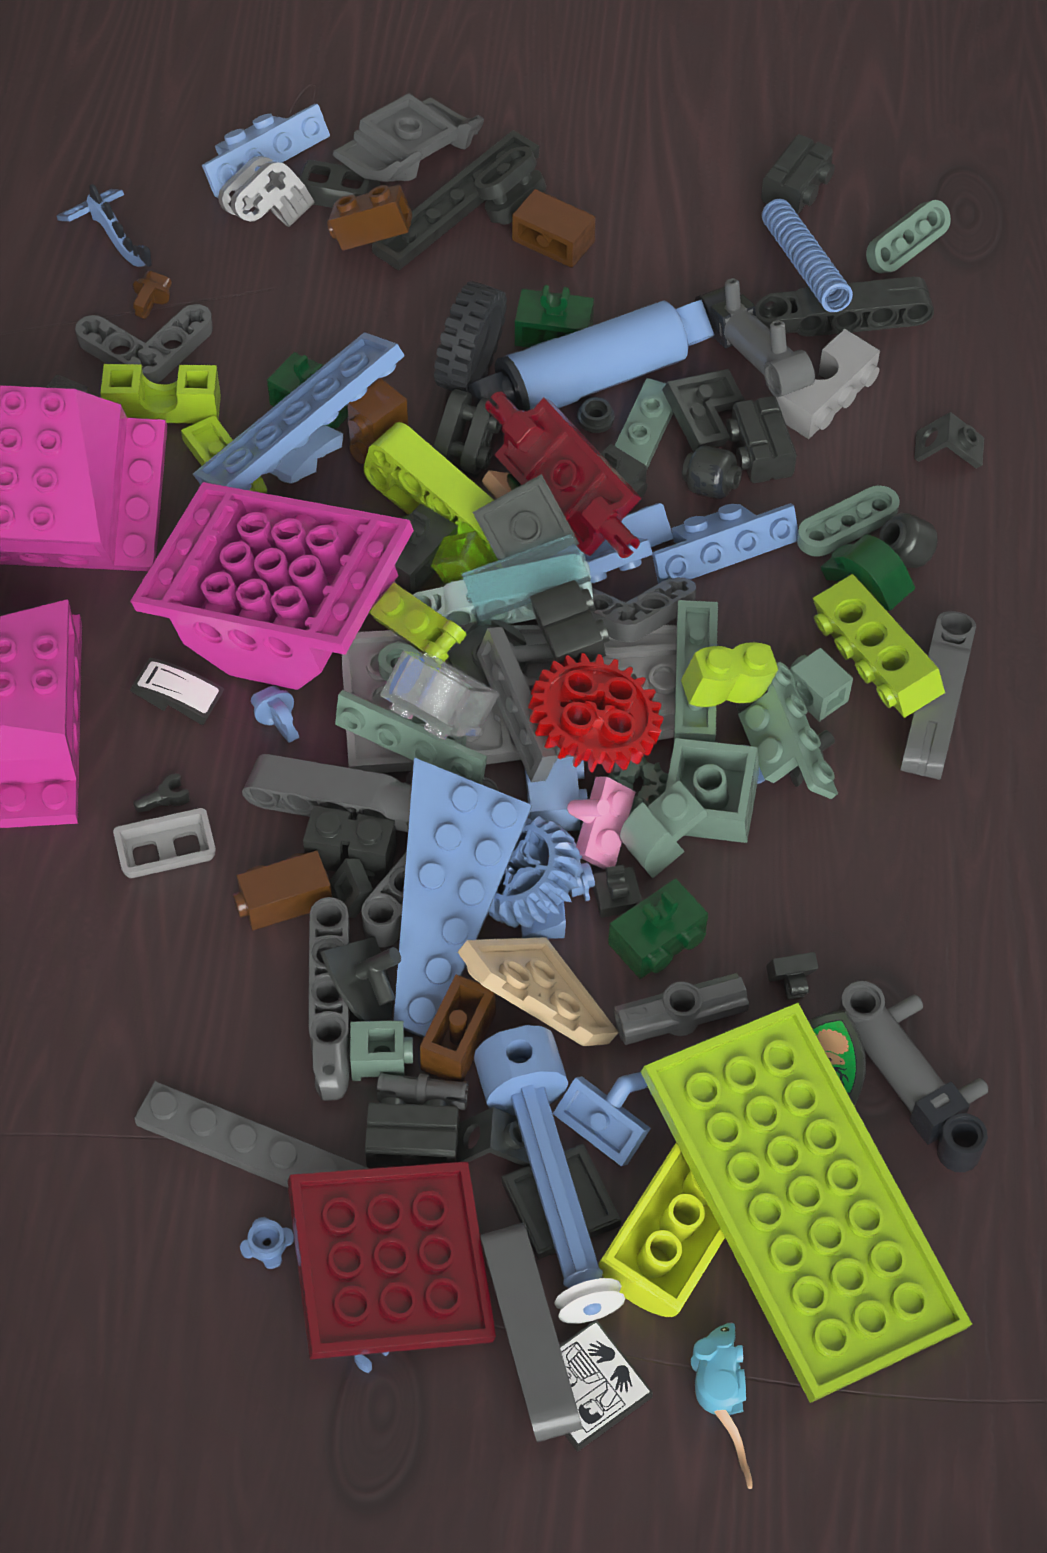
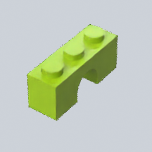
[100,364,221,423]

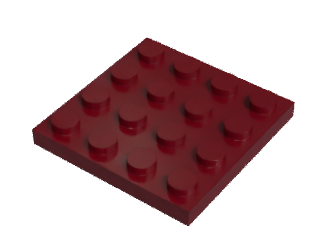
[287,1162,496,1359]

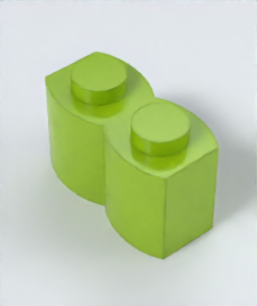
[681,642,778,707]

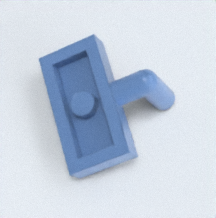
[553,1072,651,1166]

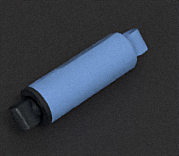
[468,300,715,411]

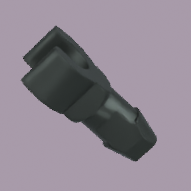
[133,773,190,812]

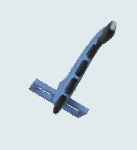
[56,184,152,267]

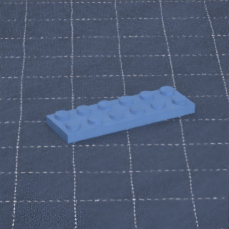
[193,332,405,490]

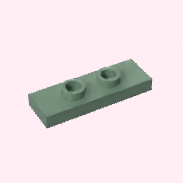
[615,378,673,469]

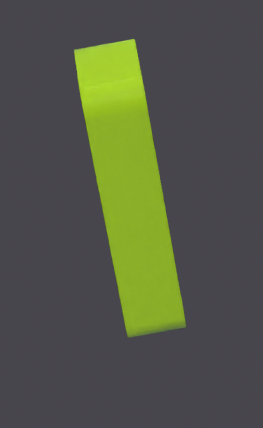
[364,422,504,572]

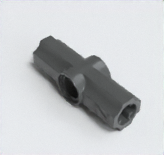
[614,973,749,1045]

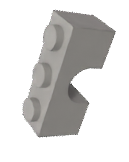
[776,329,880,439]

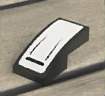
[130,657,225,726]

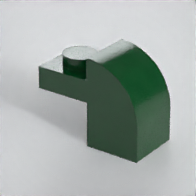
[820,534,915,611]

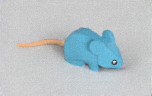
[691,1322,752,1489]

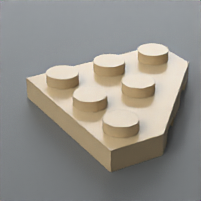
[457,937,619,1046]

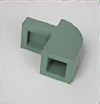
[620,780,709,878]

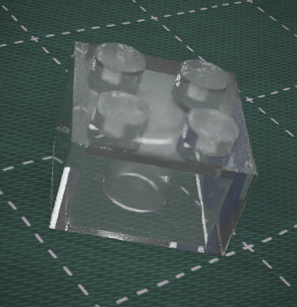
[380,651,500,740]

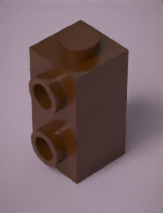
[327,184,413,251]
[232,851,332,931]

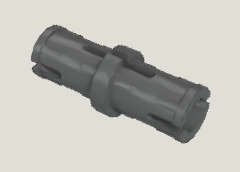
[377,1072,469,1110]

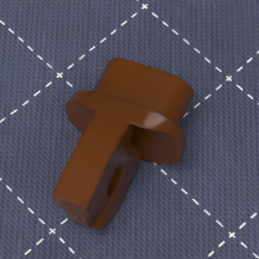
[133,271,172,319]

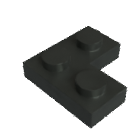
[662,369,744,452]

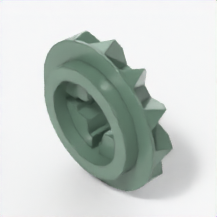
[608,756,668,814]

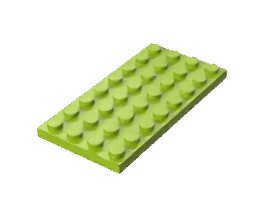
[641,1003,972,1403]

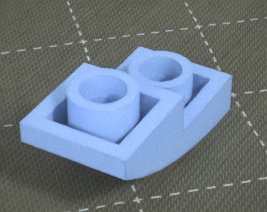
[270,425,343,483]

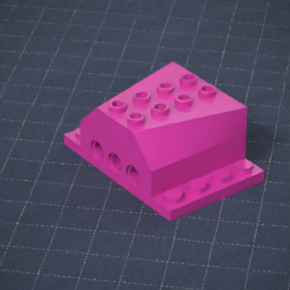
[0,386,168,571]
[131,482,414,690]
[0,599,82,828]

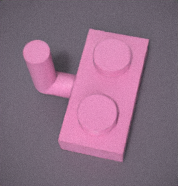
[567,777,636,869]

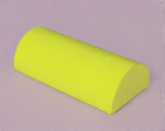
[599,1142,725,1317]

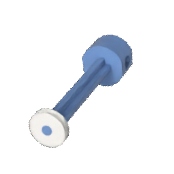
[474,1025,626,1323]

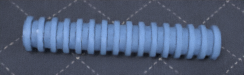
[762,199,853,313]

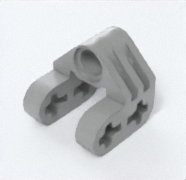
[218,156,315,227]

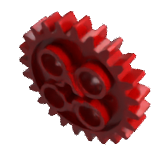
[528,653,664,773]

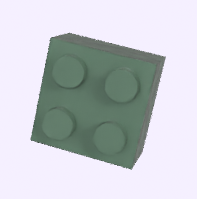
[665,738,760,843]

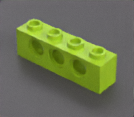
[813,574,945,718]

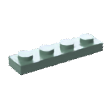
[674,600,718,742]

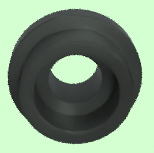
[577,397,615,433]

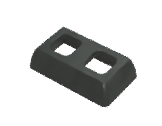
[299,160,380,208]

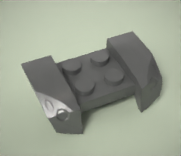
[333,93,484,182]

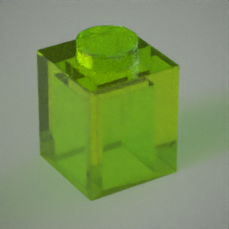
[431,531,498,585]

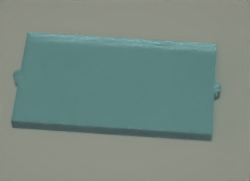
[462,534,591,622]

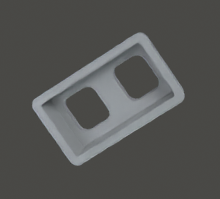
[113,808,216,878]

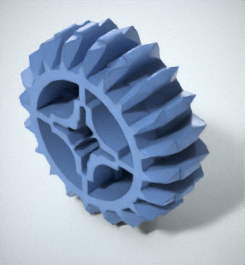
[488,816,583,928]

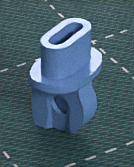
[251,685,299,743]

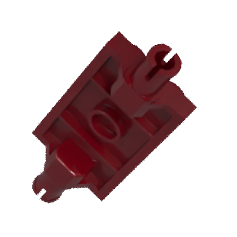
[485,392,641,558]

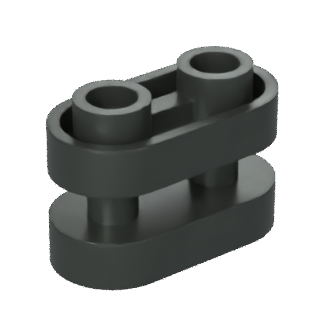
[474,146,547,225]
[433,389,502,475]

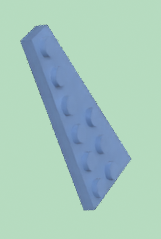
[394,757,532,1038]

